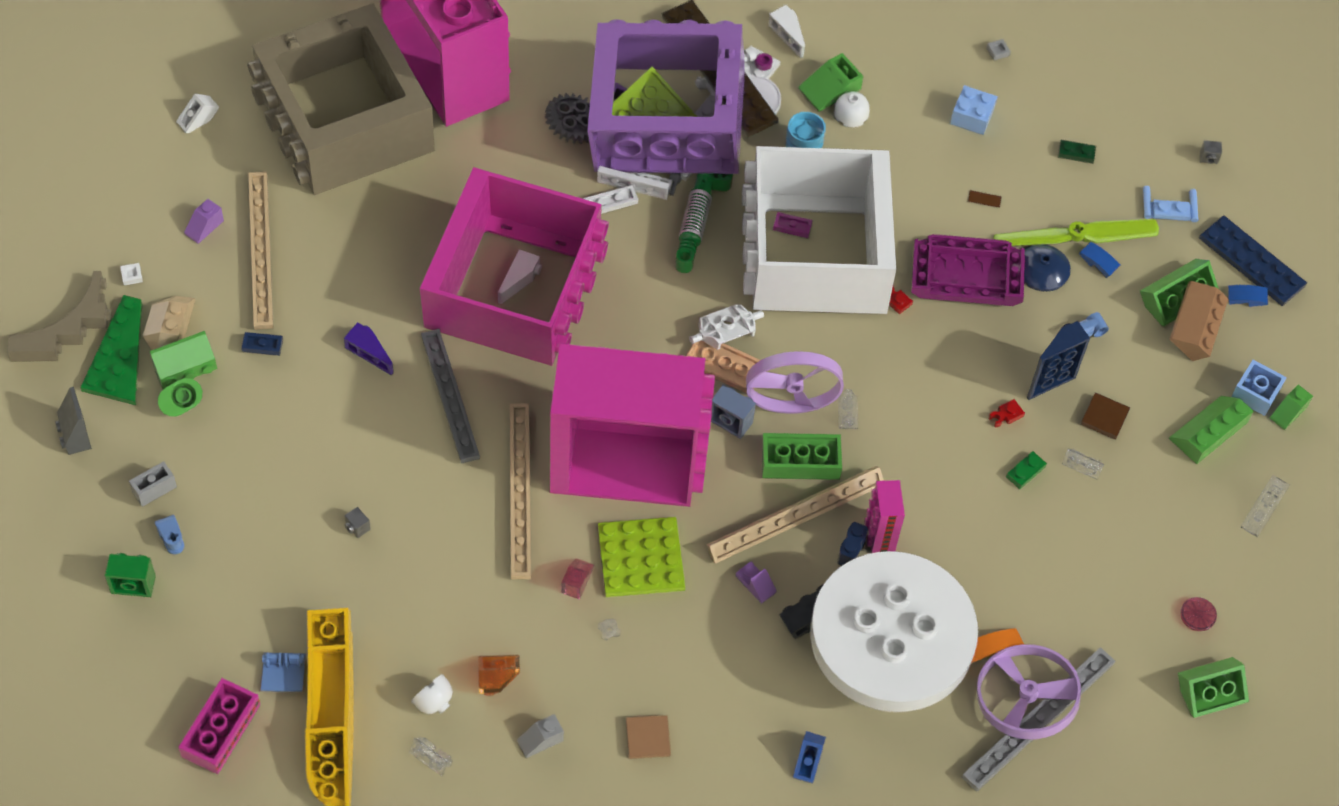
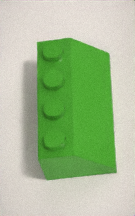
[1140,258,1219,326]
[1169,396,1254,464]
[762,433,842,480]

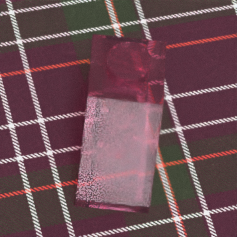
[561,558,595,600]

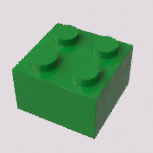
[105,553,156,598]

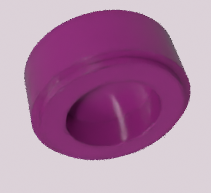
[755,53,773,71]

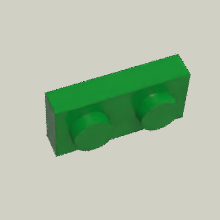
[1006,451,1047,489]

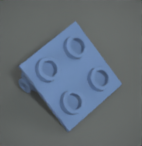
[261,652,306,692]

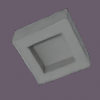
[987,39,1011,60]

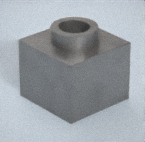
[1200,140,1222,164]
[345,507,371,538]

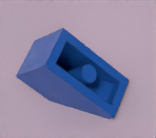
[793,731,826,783]

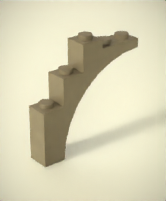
[8,271,111,362]

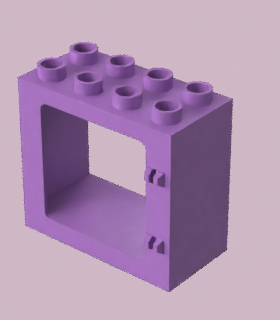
[588,19,745,174]

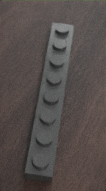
[421,329,480,464]

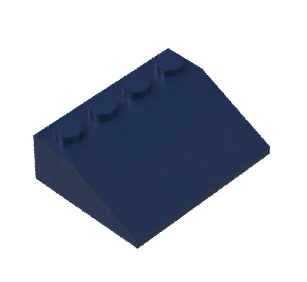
[1027,321,1090,400]

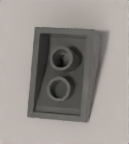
[55,387,92,455]

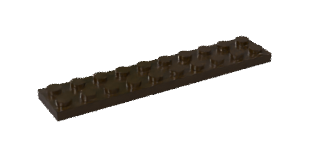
[662,0,779,138]

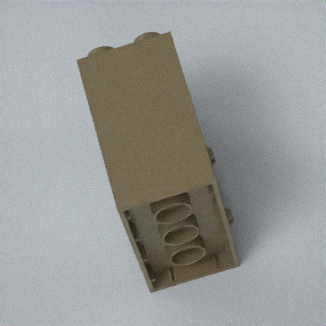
[247,3,435,195]

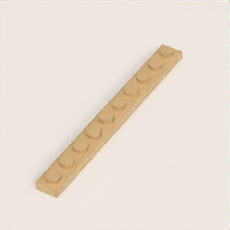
[248,171,274,330]
[510,403,531,580]
[706,466,884,564]

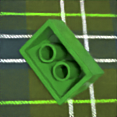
[150,331,217,389]
[1178,657,1249,718]

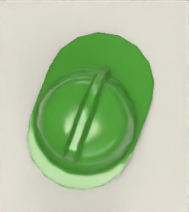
[158,378,203,417]

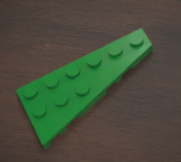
[80,295,142,405]

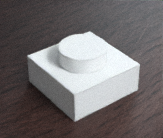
[120,263,143,286]

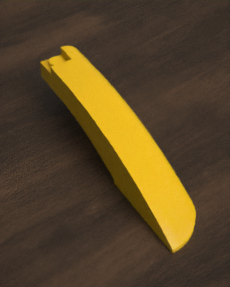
[305,608,354,806]

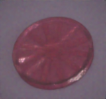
[1180,597,1217,631]

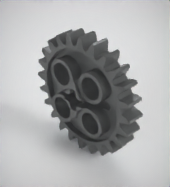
[544,93,590,144]

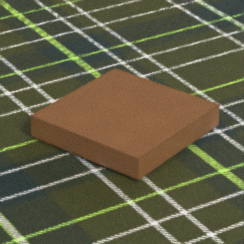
[626,715,671,759]

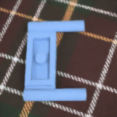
[1143,186,1198,222]

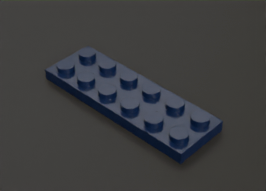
[1199,215,1308,307]

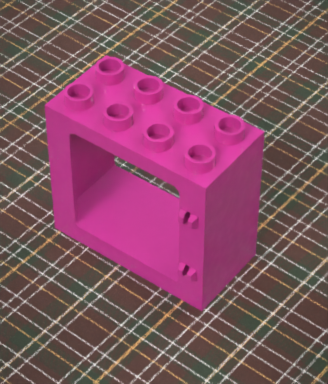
[380,0,511,127]
[420,167,609,366]
[550,344,715,507]

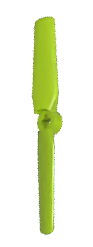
[994,219,1159,246]

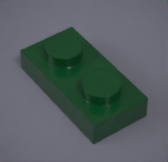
[1058,140,1096,164]

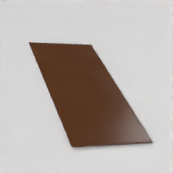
[968,190,1002,208]

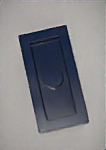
[242,332,283,356]

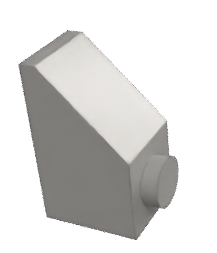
[517,714,564,758]

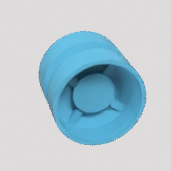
[785,112,826,148]

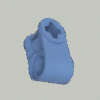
[155,514,185,555]

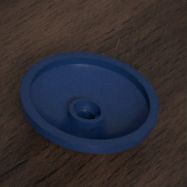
[1024,244,1071,292]

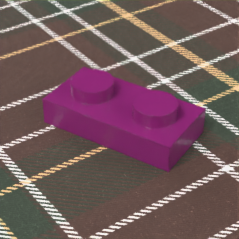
[773,212,813,238]

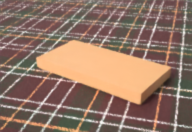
[686,340,760,393]

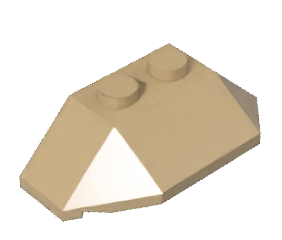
[143,296,195,350]

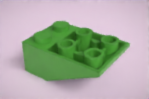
[798,53,863,112]

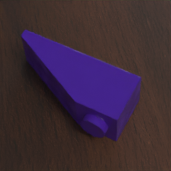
[344,322,394,375]

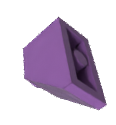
[184,199,224,244]

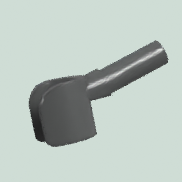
[669,173,681,196]

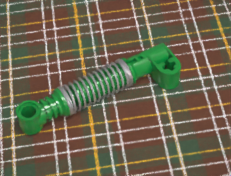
[675,173,733,273]

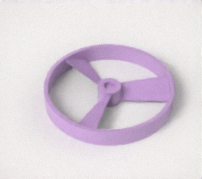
[746,352,844,414]
[977,645,1081,739]

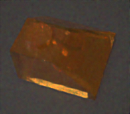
[478,655,520,696]

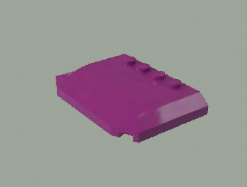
[911,234,1025,306]

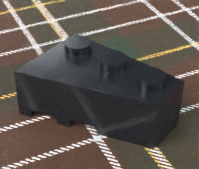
[779,584,824,639]

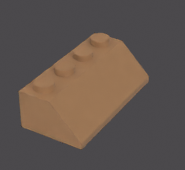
[1169,281,1228,361]

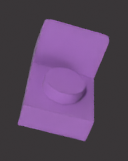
[735,562,777,604]

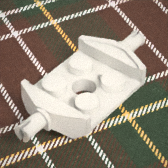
[689,304,764,350]

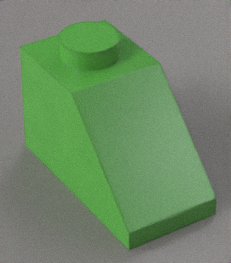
[1270,384,1313,430]

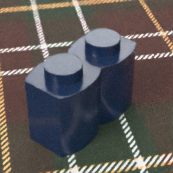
[837,521,868,566]

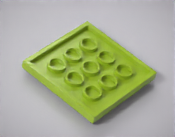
[612,67,698,117]
[598,517,685,597]

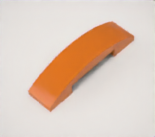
[969,628,1025,667]

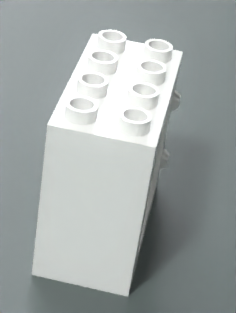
[742,146,896,314]

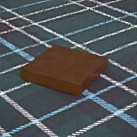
[1080,392,1131,440]

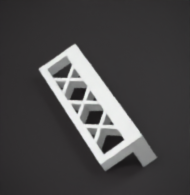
[597,166,673,200]

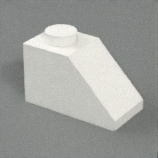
[176,94,219,133]

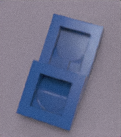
[1078,242,1120,278]
[1228,285,1268,307]

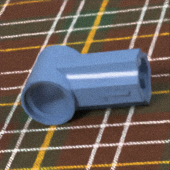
[1079,312,1109,337]

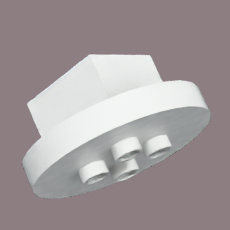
[810,551,978,712]

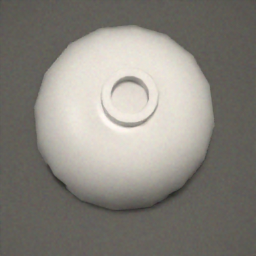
[834,91,870,127]
[411,674,453,714]

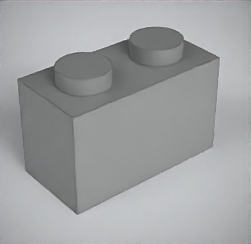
[129,462,177,507]

